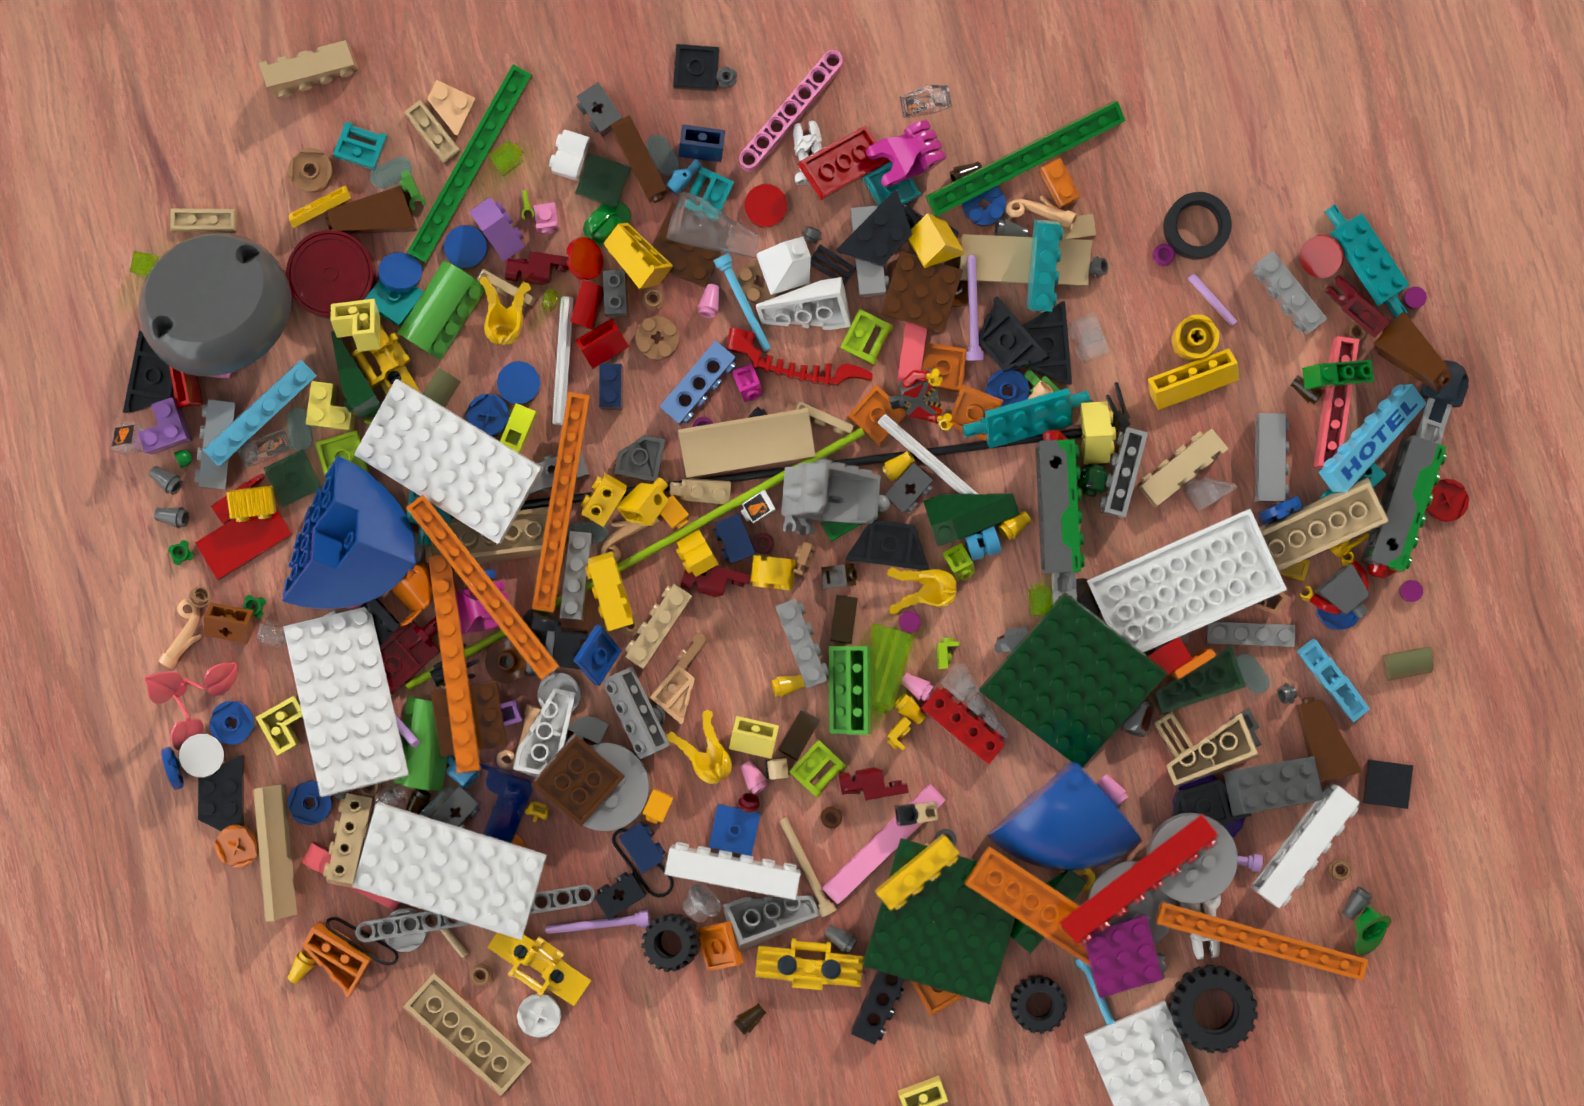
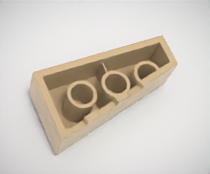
[259,40,358,98]
[1138,429,1229,507]
[1166,713,1259,788]

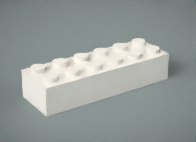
[1250,784,1360,908]
[665,842,800,900]

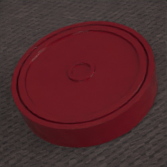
[286,230,376,319]

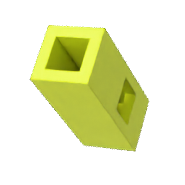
[500,403,538,454]

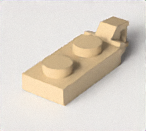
[477,269,537,307]
[795,401,854,436]
[669,478,731,504]

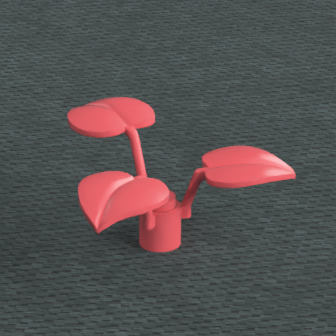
[144,662,237,751]

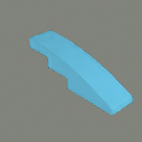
[1296,638,1370,723]

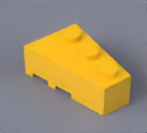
[604,223,673,289]
[585,551,633,631]

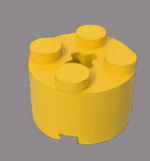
[1172,314,1219,361]
[751,555,797,591]

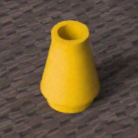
[882,451,915,481]
[998,511,1031,541]
[771,675,805,698]
[894,693,926,725]
[287,950,316,984]

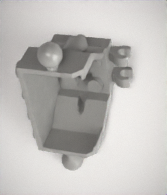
[781,459,890,535]

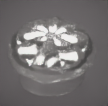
[683,884,721,923]

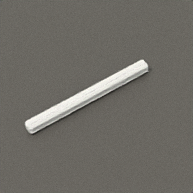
[552,296,574,425]
[878,415,978,494]

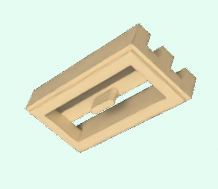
[1153,712,1194,759]

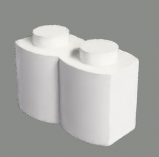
[549,129,590,181]

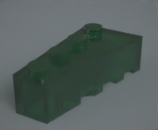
[1152,645,1246,716]

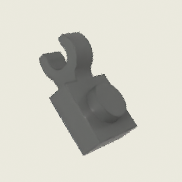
[1229,708,1261,747]

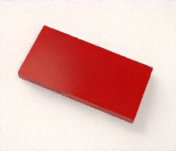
[797,125,889,200]
[195,507,293,580]

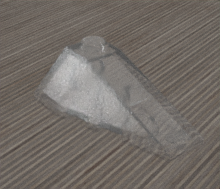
[666,192,759,258]
[938,662,1009,739]

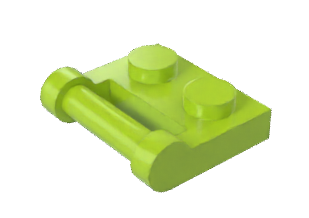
[840,309,894,366]
[789,739,847,798]

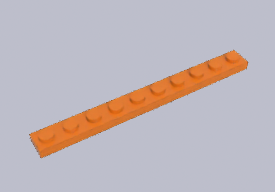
[532,392,590,612]
[406,494,559,680]
[428,555,481,774]
[1155,902,1368,981]

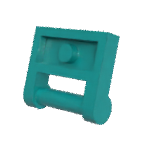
[333,121,388,171]
[681,167,734,222]

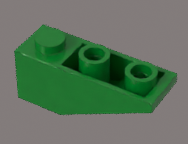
[1302,360,1374,390]

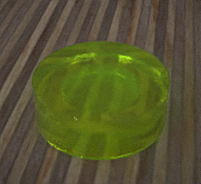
[542,289,558,312]

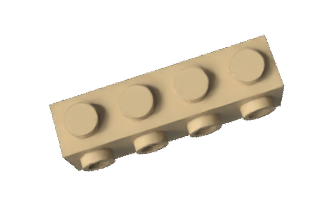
[625,584,693,669]
[323,793,373,888]

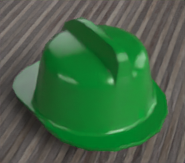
[583,200,631,246]
[1354,906,1392,955]

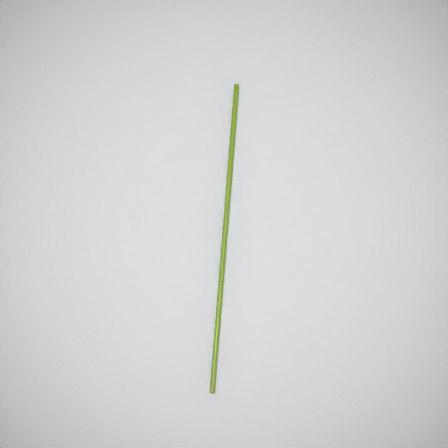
[405,428,865,691]

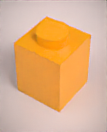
[660,494,690,529]
[642,788,674,824]

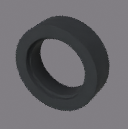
[1163,192,1232,260]

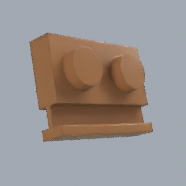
[793,542,816,578]

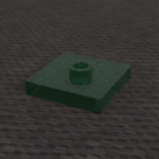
[575,153,631,209]
[263,449,323,508]

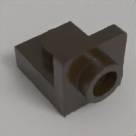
[821,564,857,589]

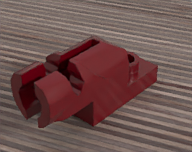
[505,251,569,285]
[1325,275,1390,338]
[680,566,751,597]
[838,767,909,801]

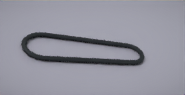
[612,829,674,898]
[326,917,399,965]

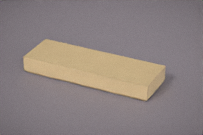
[403,99,461,164]
[170,209,237,232]

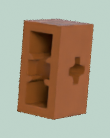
[204,602,254,644]

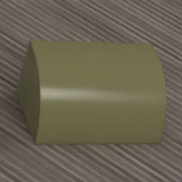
[423,367,461,407]
[1383,647,1433,681]

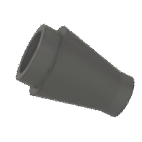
[994,218,1028,237]
[149,466,183,495]
[154,507,189,529]
[1342,886,1373,920]
[824,925,858,953]

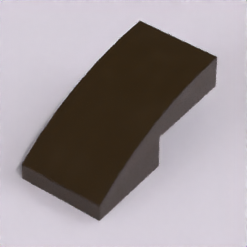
[830,595,858,644]
[778,709,820,761]

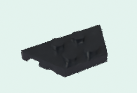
[836,190,912,267]
[978,296,1050,372]
[1023,301,1072,385]
[123,331,174,414]
[846,520,929,570]
[198,755,244,831]
[1172,779,1252,825]

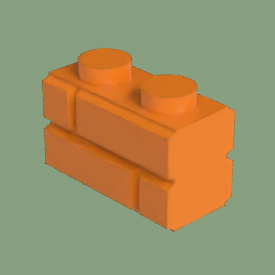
[1039,158,1080,209]

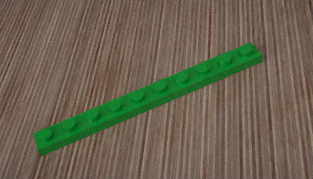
[407,64,533,264]
[925,100,1126,216]

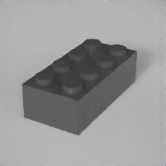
[1223,756,1324,816]

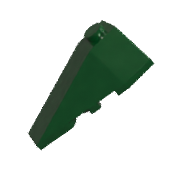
[331,330,381,418]
[923,493,1020,546]
[1010,870,1087,954]

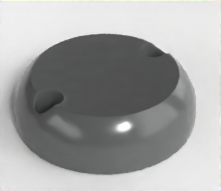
[138,233,292,376]

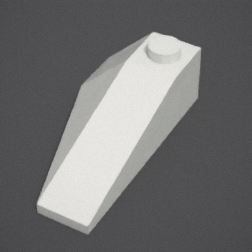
[756,277,851,330]
[513,688,576,777]

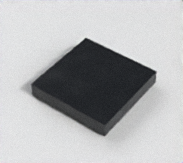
[673,44,720,91]
[1363,759,1413,809]

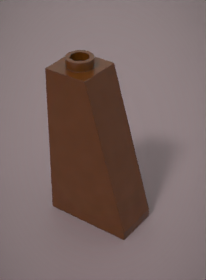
[610,115,668,203]
[326,185,418,234]
[1373,312,1452,392]
[1296,697,1362,782]

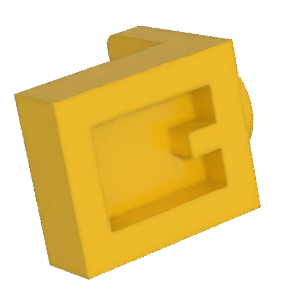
[886,716,911,750]

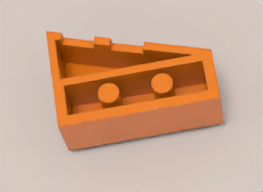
[302,921,376,998]

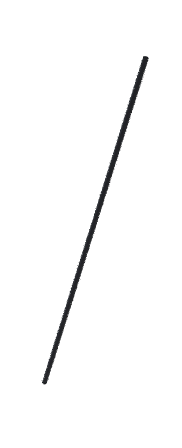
[406,428,1082,519]

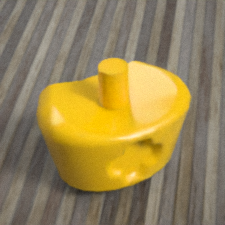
[525,801,549,823]

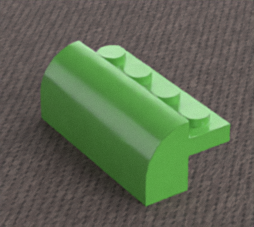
[397,260,485,360]
[829,646,872,735]
[393,696,448,791]

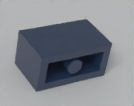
[678,124,725,162]
[599,363,623,410]
[713,514,756,564]
[618,822,666,874]

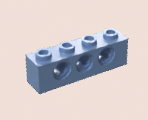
[659,340,736,425]

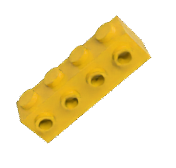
[1148,348,1239,410]
[875,834,959,910]

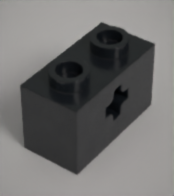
[594,872,647,920]

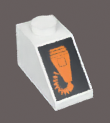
[741,490,776,524]

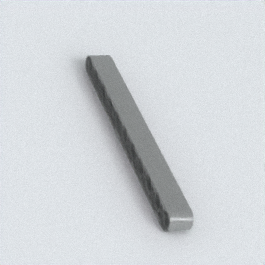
[355,884,595,942]

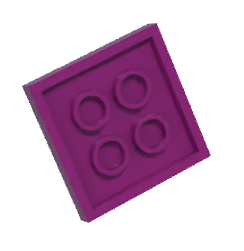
[1085,914,1163,998]

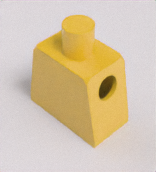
[616,478,668,526]

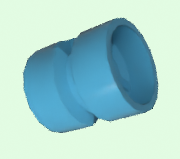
[964,526,1002,562]

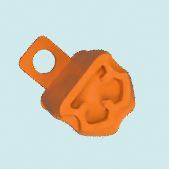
[391,563,433,626]

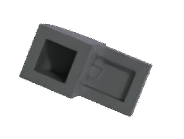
[566,716,610,744]

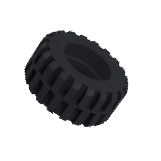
[1169,965,1258,1053]

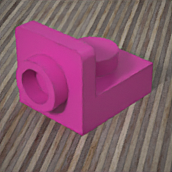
[732,363,764,402]

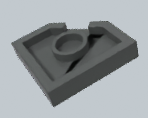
[614,435,666,482]

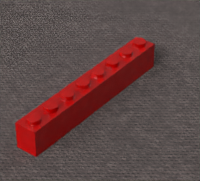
[1059,814,1219,946]

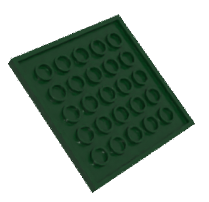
[979,592,1167,768]
[862,838,1016,1004]

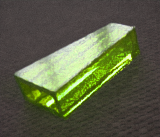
[871,623,915,714]

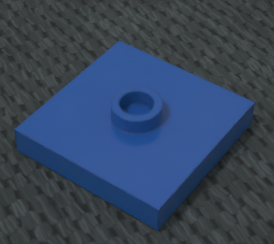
[574,625,622,686]
[709,804,761,856]

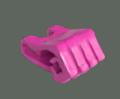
[866,120,946,188]
[456,581,508,635]

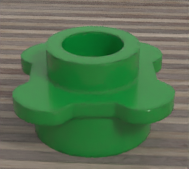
[168,540,194,565]
[243,595,266,618]

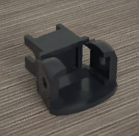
[522,609,589,677]

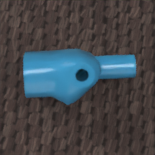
[666,159,702,196]
[446,755,480,789]

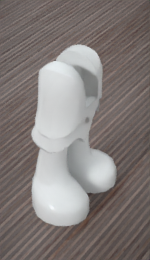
[793,120,822,185]
[1179,895,1221,960]

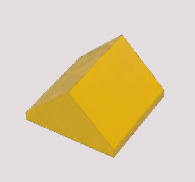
[908,213,965,268]

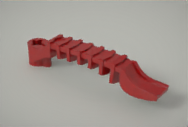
[725,328,873,386]

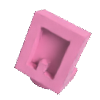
[534,202,560,235]

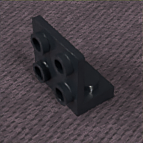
[360,598,402,646]

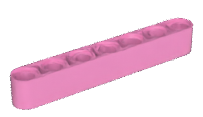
[739,50,843,172]
[822,784,946,904]

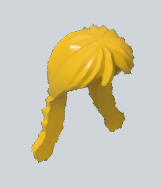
[479,277,531,345]
[887,567,957,615]
[666,710,732,784]

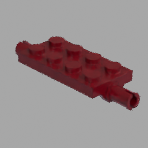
[380,616,441,695]

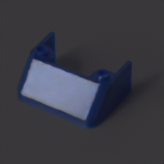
[480,760,533,844]

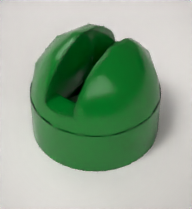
[174,450,192,468]

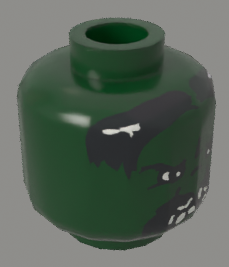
[1077,464,1108,497]

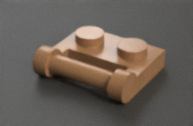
[677,633,707,670]

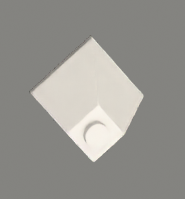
[756,237,811,295]

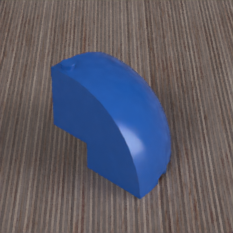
[282,456,416,609]
[987,762,1142,871]

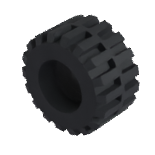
[641,913,701,972]
[1010,975,1068,1034]

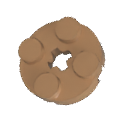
[288,148,333,193]
[738,260,778,304]
[636,316,679,360]

